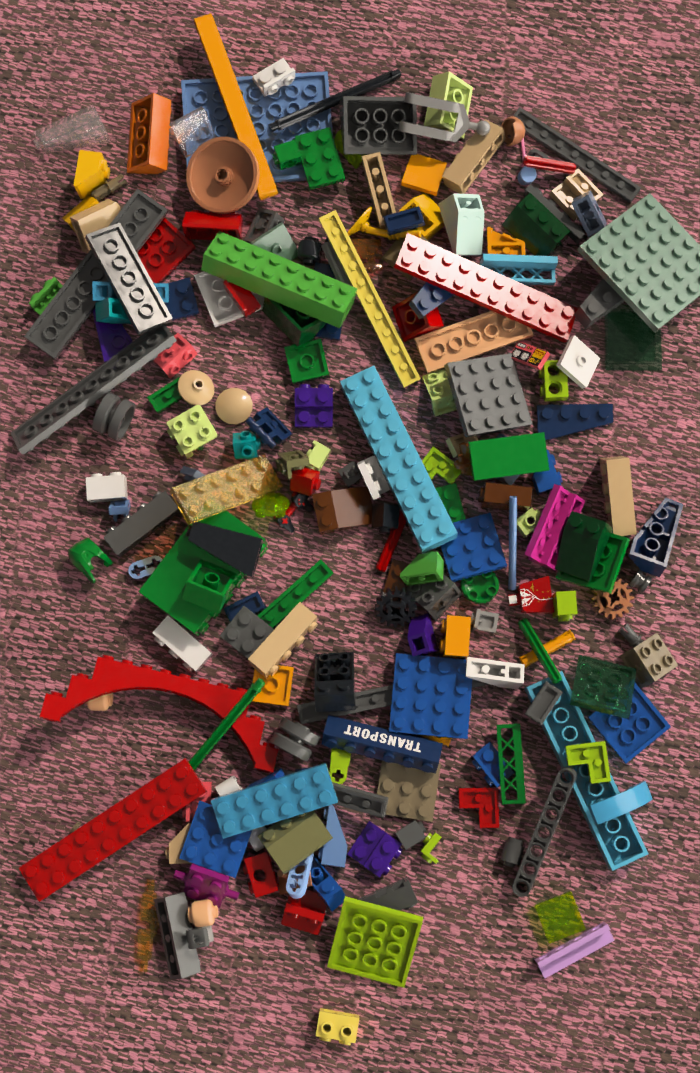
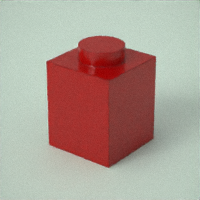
[290,467,321,496]

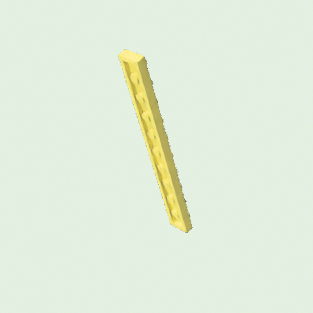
[319,210,421,388]

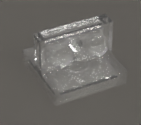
[169,106,216,158]

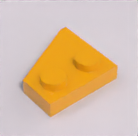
[487,227,525,255]

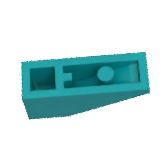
[95,298,132,324]

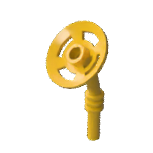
[347,206,421,240]

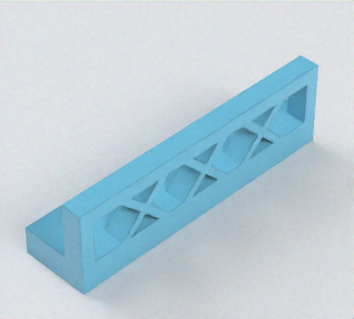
[480,254,558,285]

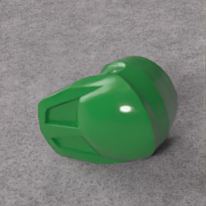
[68,537,114,584]

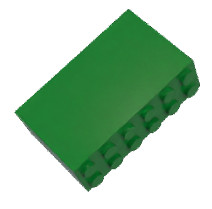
[138,498,268,636]

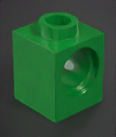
[272,140,301,170]

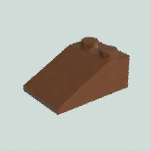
[312,487,372,535]

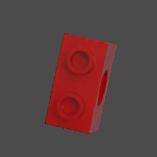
[242,851,279,898]

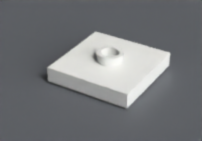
[556,335,600,389]

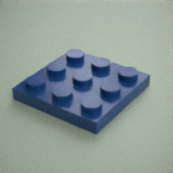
[440,512,507,582]
[587,681,671,764]
[179,801,252,878]

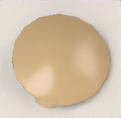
[215,388,253,425]

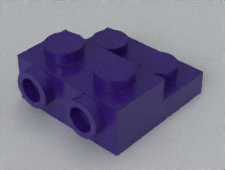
[295,384,333,428]
[347,821,403,877]

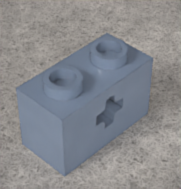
[571,190,607,237]

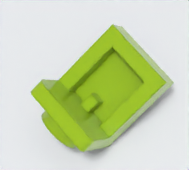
[420,831,442,864]

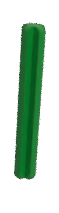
[518,618,562,684]

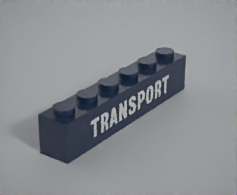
[321,715,443,774]

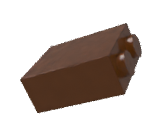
[478,482,532,513]

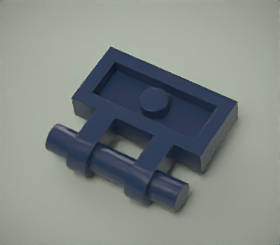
[246,407,292,450]

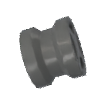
[628,569,652,594]

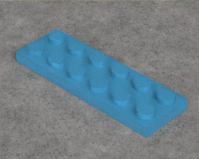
[211,763,338,839]

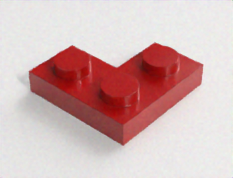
[458,787,499,828]

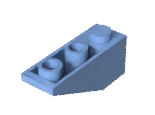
[318,804,348,867]

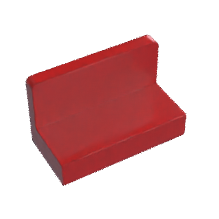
[223,280,261,318]

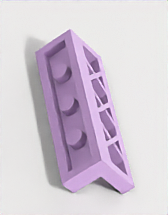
[534,922,614,978]

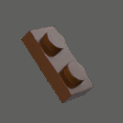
[383,559,409,593]

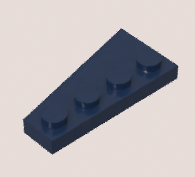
[409,282,455,319]
[536,404,614,441]

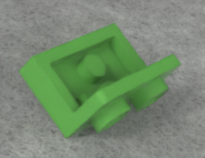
[29,277,63,315]

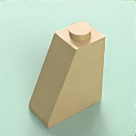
[70,199,121,254]

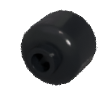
[297,236,322,266]

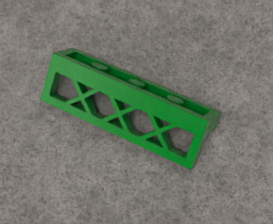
[496,724,526,805]

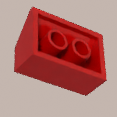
[182,210,243,240]

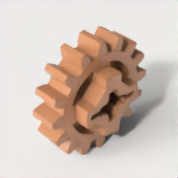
[591,578,634,620]

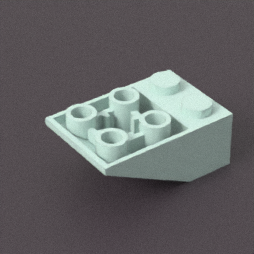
[438,194,484,256]

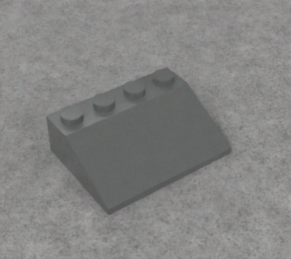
[339,96,417,155]

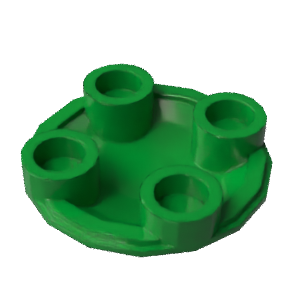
[461,571,499,604]

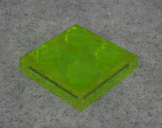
[534,891,586,944]

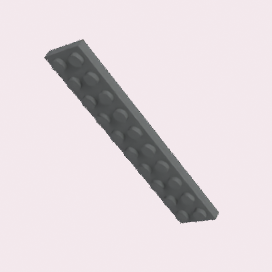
[24,188,168,360]
[11,325,177,455]

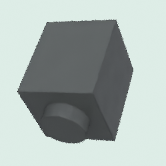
[395,820,427,850]

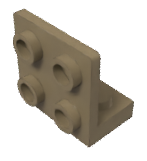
[620,633,678,689]

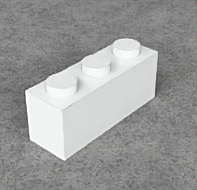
[152,615,213,672]

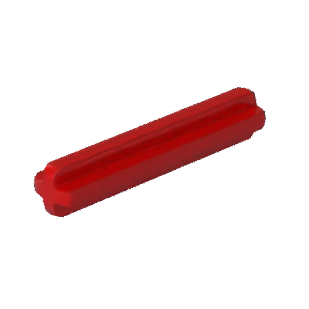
[523,155,576,174]

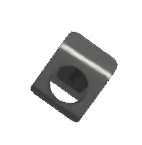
[186,925,214,949]

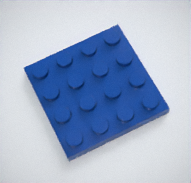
[389,653,472,739]

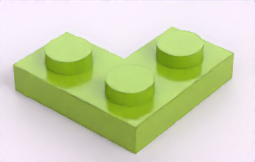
[422,446,461,484]
[565,741,611,784]

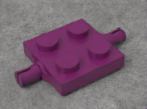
[173,863,240,908]

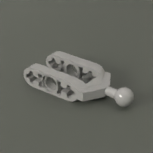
[398,92,490,142]

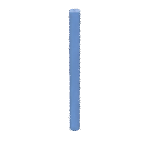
[508,496,517,590]

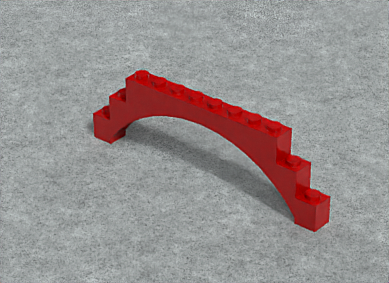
[39,655,279,773]

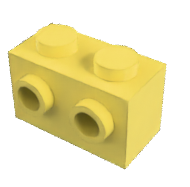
[315,1008,359,1045]

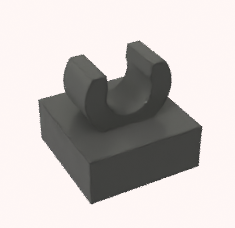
[338,461,363,488]

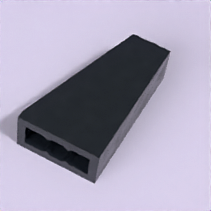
[186,521,263,579]

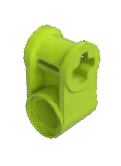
[329,748,351,784]

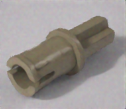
[91,174,128,201]

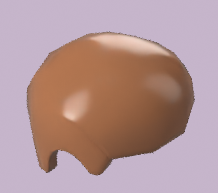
[502,116,526,147]

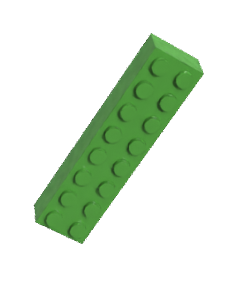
[201,231,358,328]

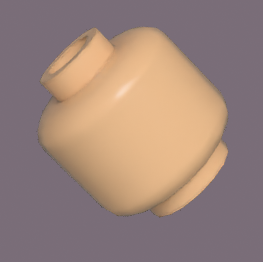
[84,693,113,711]
[188,899,218,927]

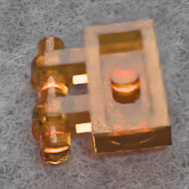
[351,239,383,273]

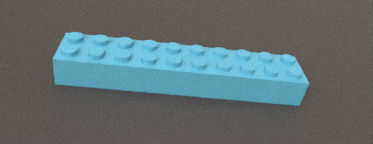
[340,366,458,553]
[524,671,648,871]

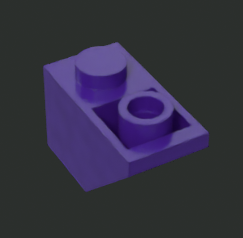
[407,614,439,656]

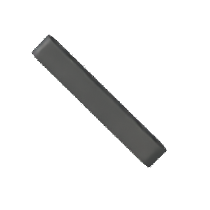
[512,766,577,897]

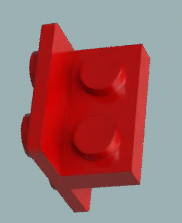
[281,889,327,935]

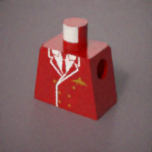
[508,576,555,614]

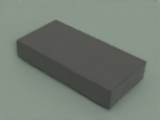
[524,681,563,725]

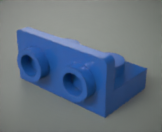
[471,742,514,788]

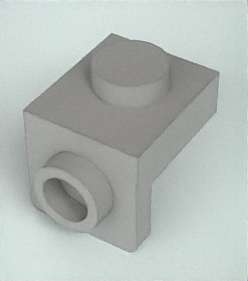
[471,609,499,633]

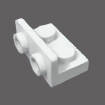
[252,58,295,97]
[357,456,390,500]

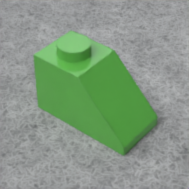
[400,551,444,586]

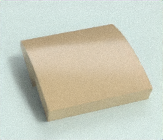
[549,169,603,221]

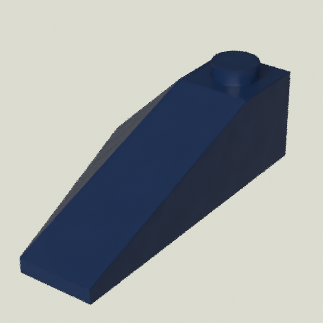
[628,497,683,577]

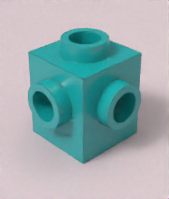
[233,431,261,459]

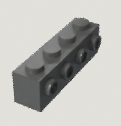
[104,491,181,557]
[154,892,201,979]

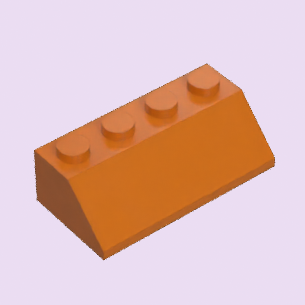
[127,93,171,174]

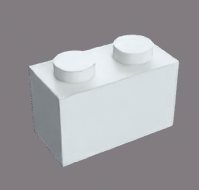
[86,472,128,503]

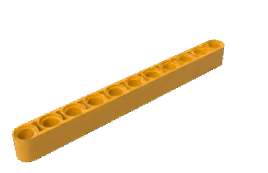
[194,13,278,201]

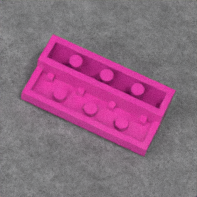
[524,484,585,571]

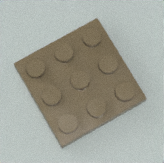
[377,760,441,822]

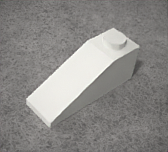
[465,657,525,689]

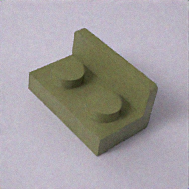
[276,450,310,479]

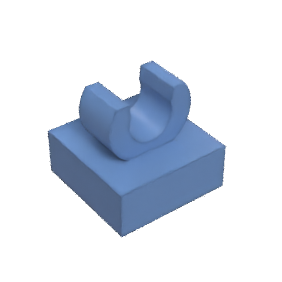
[109,500,131,521]

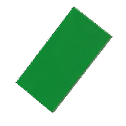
[468,432,549,481]

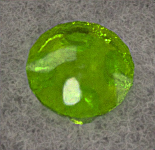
[251,492,290,518]

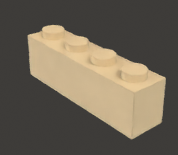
[442,119,506,194]
[362,152,396,230]
[248,602,318,678]

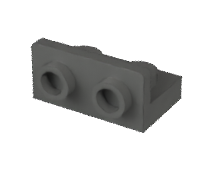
[244,208,285,244]

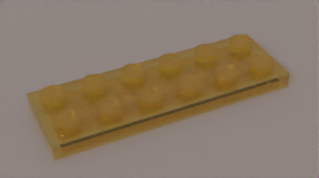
[170,454,283,525]

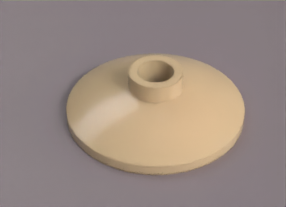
[177,370,214,406]

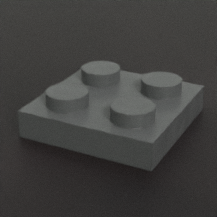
[220,606,274,658]

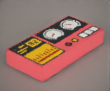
[511,341,550,370]

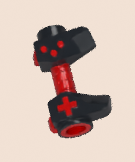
[273,492,313,533]

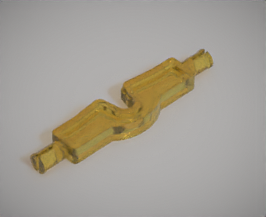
[137,879,159,972]

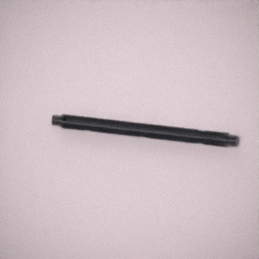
[268,69,402,132]

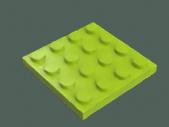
[327,896,423,988]

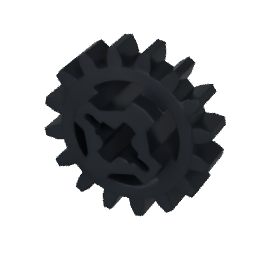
[375,586,417,628]

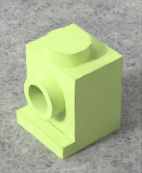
[304,440,331,471]
[517,508,541,538]

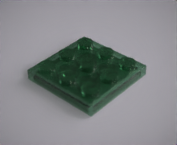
[569,655,637,719]

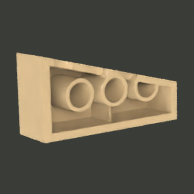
[599,456,637,536]

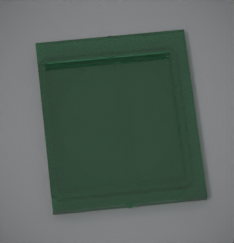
[604,305,662,371]

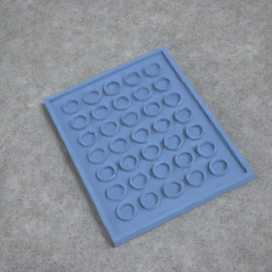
[181,71,333,183]

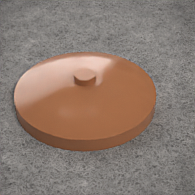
[186,137,260,214]

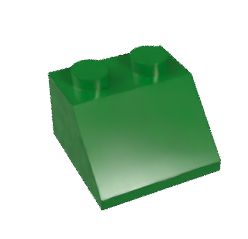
[182,559,237,614]

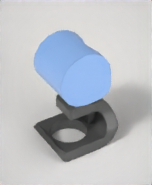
[517,149,548,185]

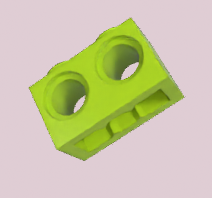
[538,360,569,402]
[552,591,578,622]

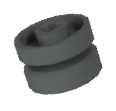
[92,392,136,441]
[270,717,320,761]

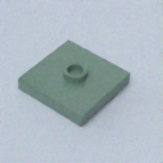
[250,222,298,260]

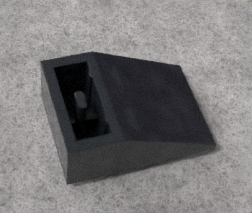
[314,652,356,712]

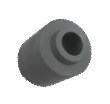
[501,837,524,868]

